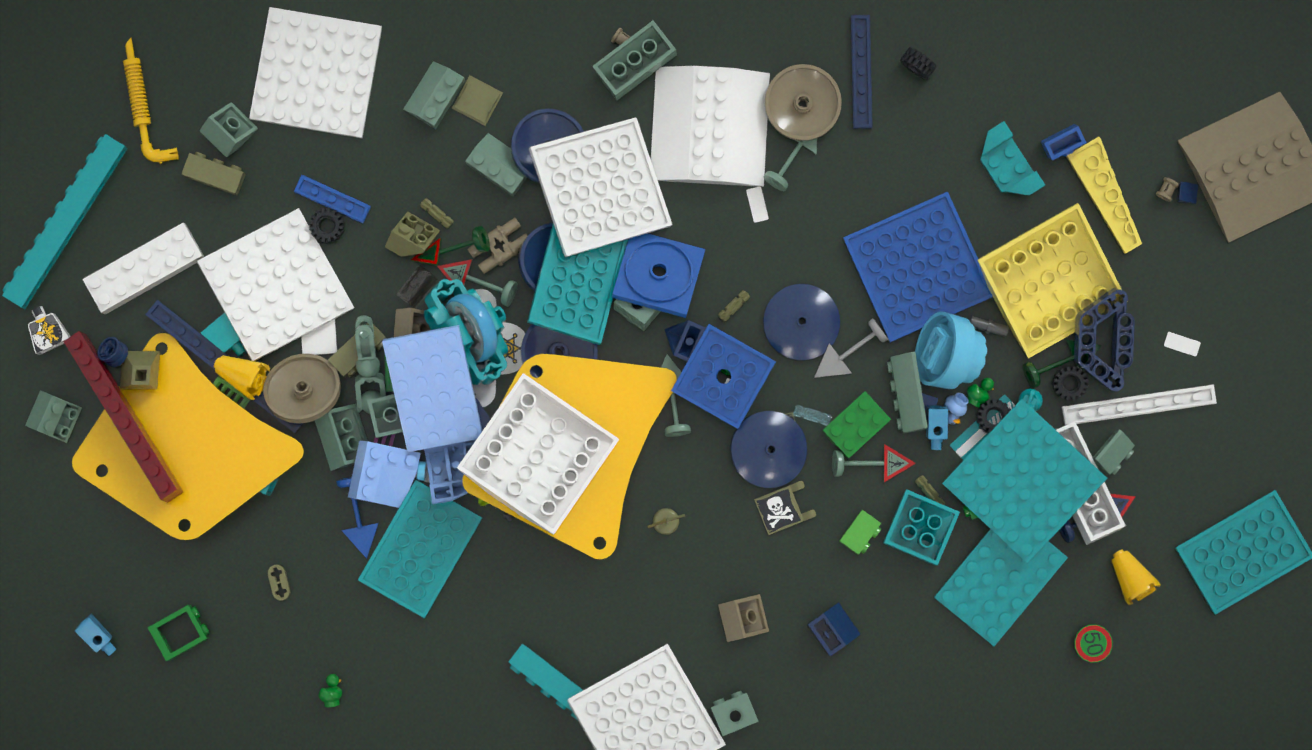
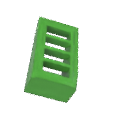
[213,376,251,409]

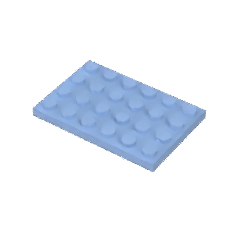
[382,325,482,452]

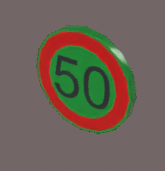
[1074,624,1113,663]

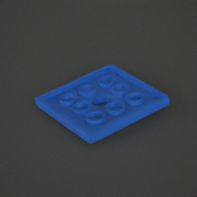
[612,233,705,318]
[671,324,776,429]

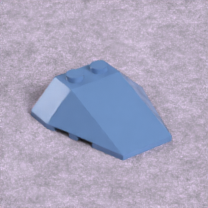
[424,439,477,504]

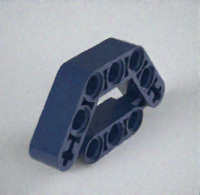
[1074,288,1135,391]

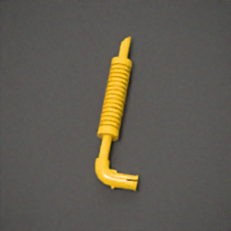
[123,38,179,164]

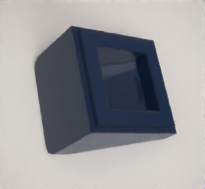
[1177,182,1198,204]

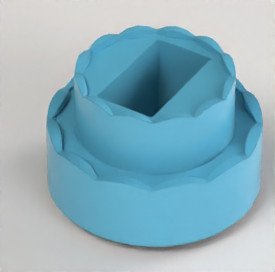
[915,311,987,389]

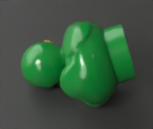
[967,378,994,408]
[318,674,342,707]

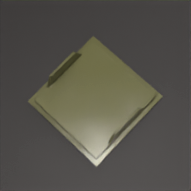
[452,75,503,126]

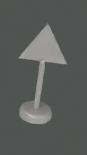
[814,318,889,378]

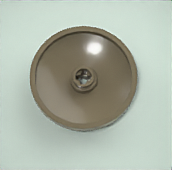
[765,64,842,141]
[263,354,341,423]

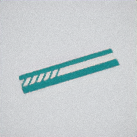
[950,395,1015,460]

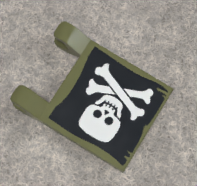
[754,481,816,535]

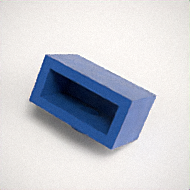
[1040,124,1086,160]

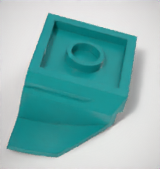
[980,121,1045,195]

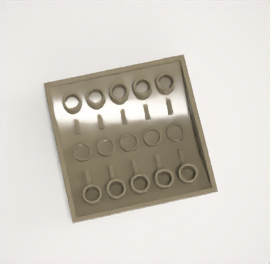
[1177,92,1312,243]

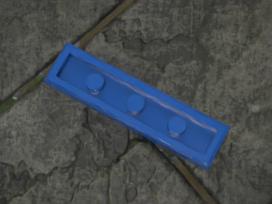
[294,175,371,224]

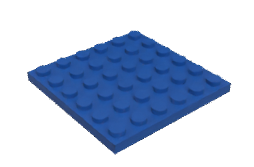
[843,192,993,343]

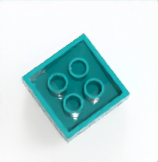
[883,489,960,566]

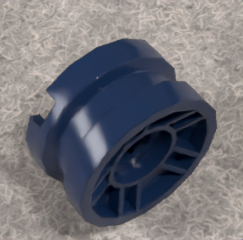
[97,337,128,367]

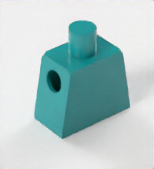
[201,312,246,357]

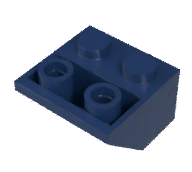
[807,602,860,656]

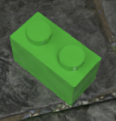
[839,510,881,555]

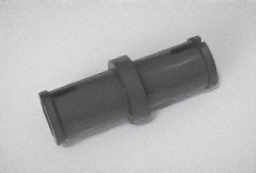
[970,315,1009,337]

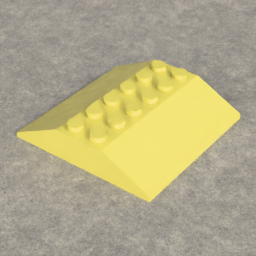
[977,203,1128,359]

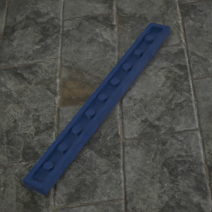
[145,300,304,434]

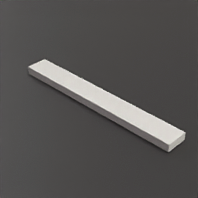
[1061,384,1217,426]

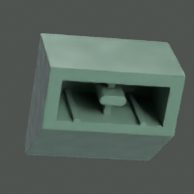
[25,390,82,443]

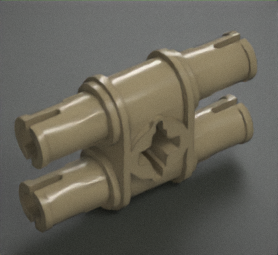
[468,218,527,274]

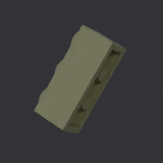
[182,152,245,196]
[328,323,387,378]

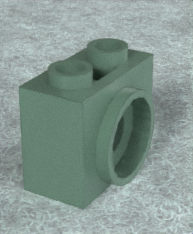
[614,299,660,331]
[711,691,759,736]

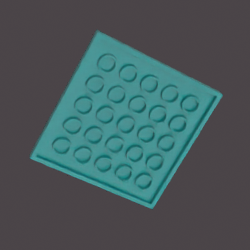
[942,399,1108,563]

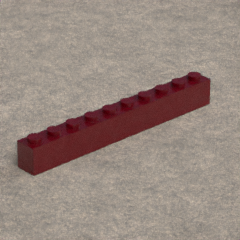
[63,331,183,503]

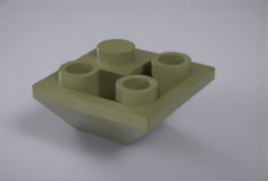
[385,211,440,257]
[120,351,160,389]

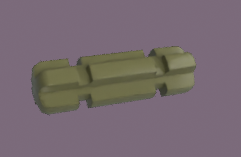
[420,198,453,228]
[718,290,750,322]
[915,475,945,505]

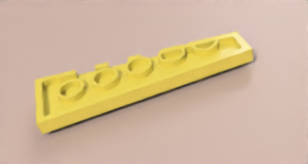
[1066,137,1142,254]

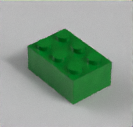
[822,391,891,460]

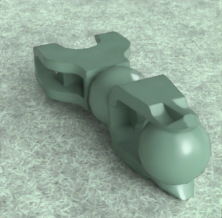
[355,315,386,414]

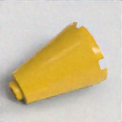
[214,355,270,400]
[1111,549,1161,605]

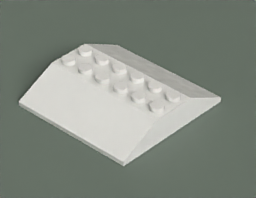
[651,66,770,187]
[457,373,619,535]

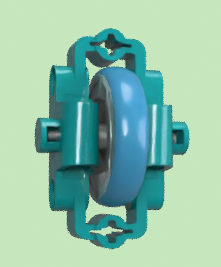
[424,279,508,385]

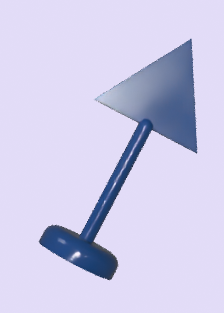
[336,477,379,559]

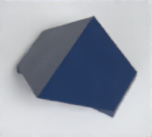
[664,320,706,361]

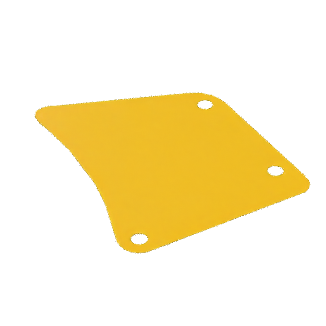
[72,333,304,540]
[462,354,677,559]

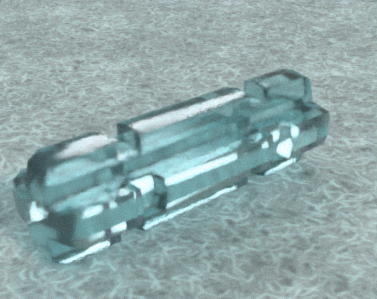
[793,405,831,425]

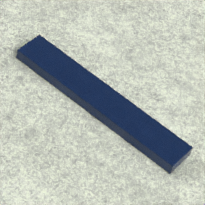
[851,15,872,129]

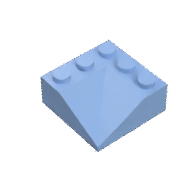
[348,441,421,508]

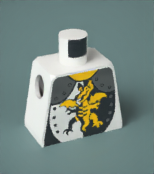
[28,306,71,355]

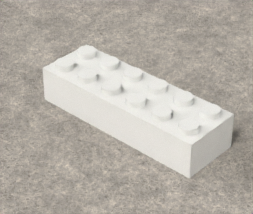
[83,223,204,314]
[1056,421,1126,545]

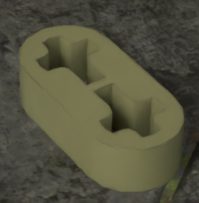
[268,565,291,601]

